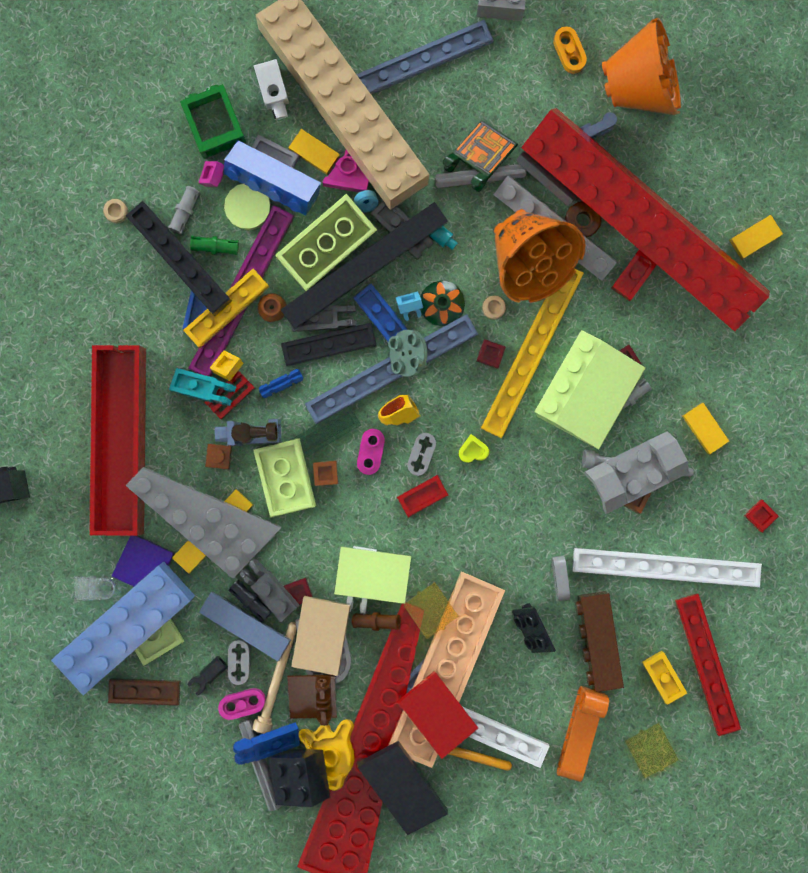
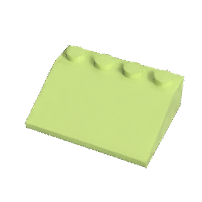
[535,330,645,450]

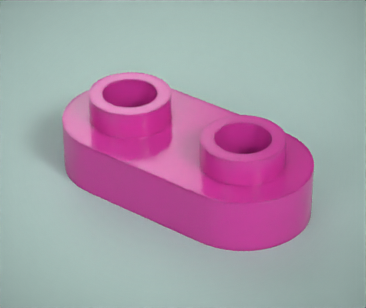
[357,429,385,475]
[218,688,266,720]

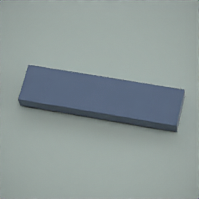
[199,592,291,661]

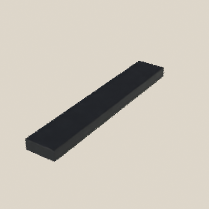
[126,201,232,316]

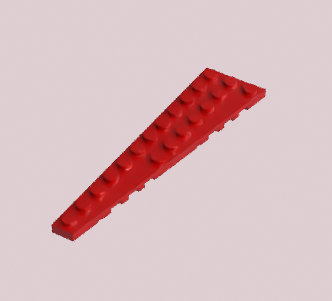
[297,602,424,873]

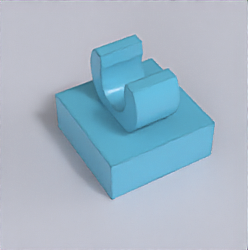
[396,291,423,321]

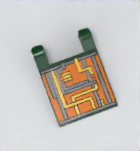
[443,120,518,192]

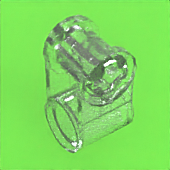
[74,575,122,601]

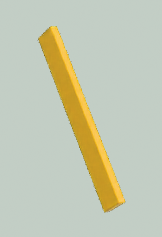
[480,268,584,439]

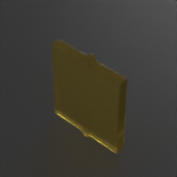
[404,582,459,639]
[625,723,678,778]

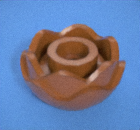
[258,293,287,322]

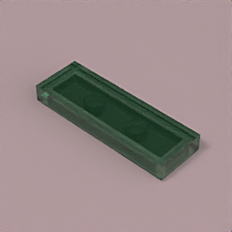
[289,405,362,458]

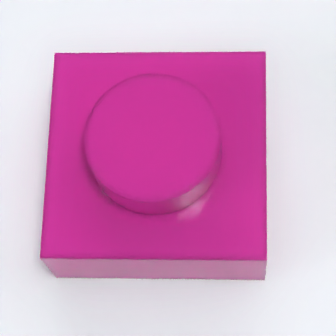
[199,161,224,187]

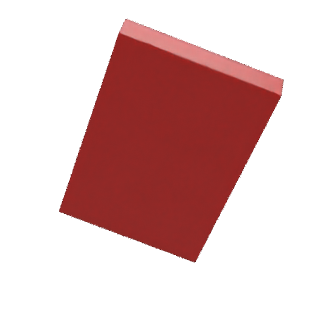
[397,671,478,759]

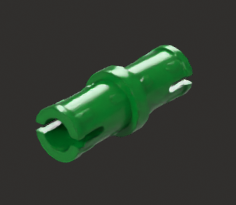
[190,236,239,255]

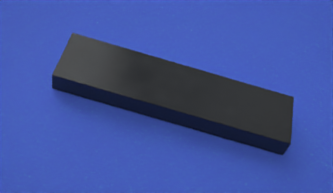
[281,323,377,366]

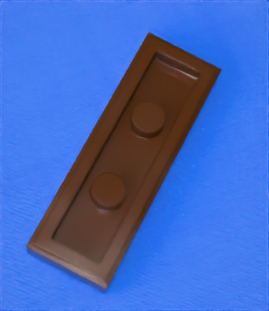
[108,678,181,706]

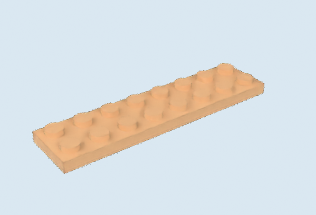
[388,572,505,768]

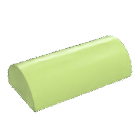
[275,194,377,291]

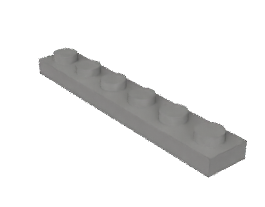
[493,175,617,281]

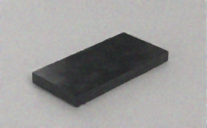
[357,741,448,835]

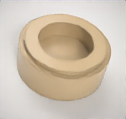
[103,199,128,223]
[482,296,506,320]

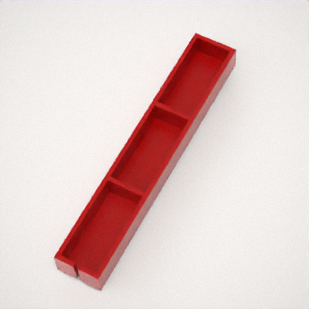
[521,108,770,331]

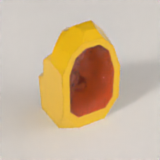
[378,394,420,425]

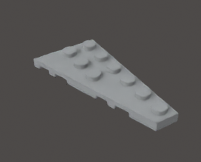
[126,467,281,578]

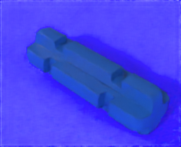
[259,369,303,398]

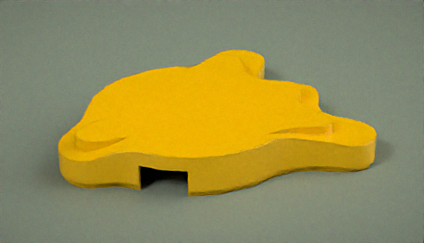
[299,719,354,791]

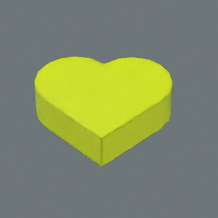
[459,434,489,463]

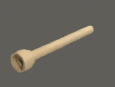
[252,622,297,734]

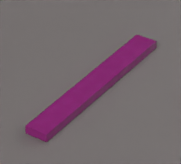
[188,205,295,377]

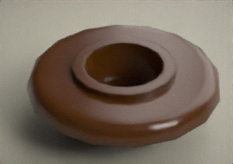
[565,201,602,237]

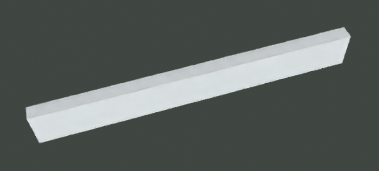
[572,548,762,587]

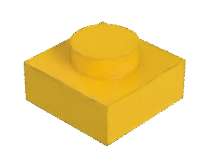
[210,350,244,381]

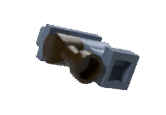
[215,419,282,446]

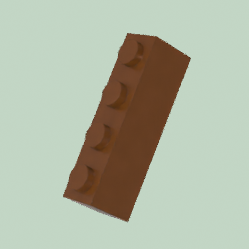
[575,591,624,692]

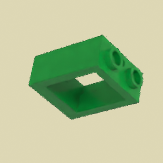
[180,84,247,159]

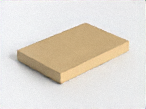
[291,596,351,676]

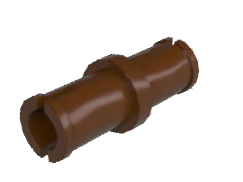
[352,612,401,631]

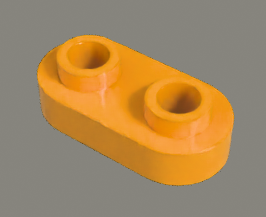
[553,26,587,74]

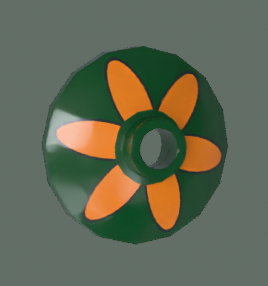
[420,280,465,326]

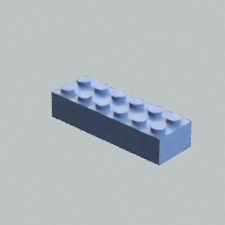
[51,562,195,695]

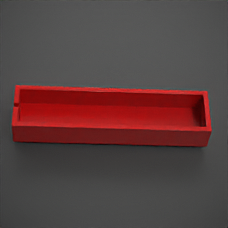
[90,345,146,536]

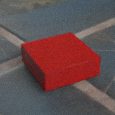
[744,499,779,533]

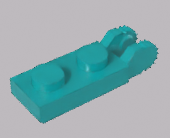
[169,368,236,406]

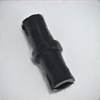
[228,580,272,623]

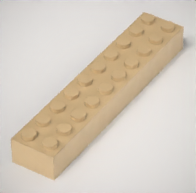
[256,0,430,210]

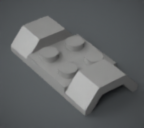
[584,432,689,514]

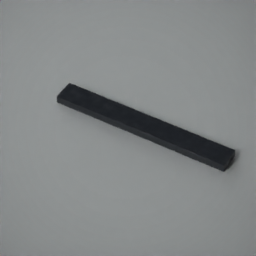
[280,202,448,329]

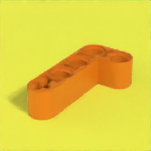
[557,686,609,782]

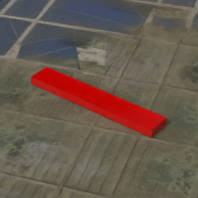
[675,593,741,736]

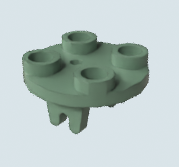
[388,330,427,376]

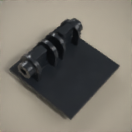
[512,603,556,653]

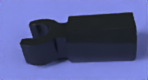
[187,656,228,695]

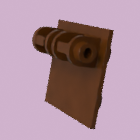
[287,675,337,726]

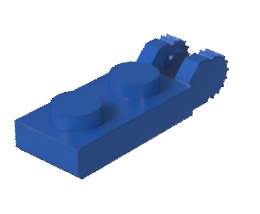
[233,722,300,765]

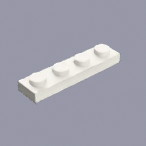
[463,707,550,768]

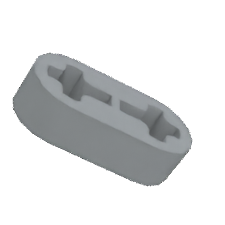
[407,433,436,476]
[552,556,570,601]
[228,639,251,685]

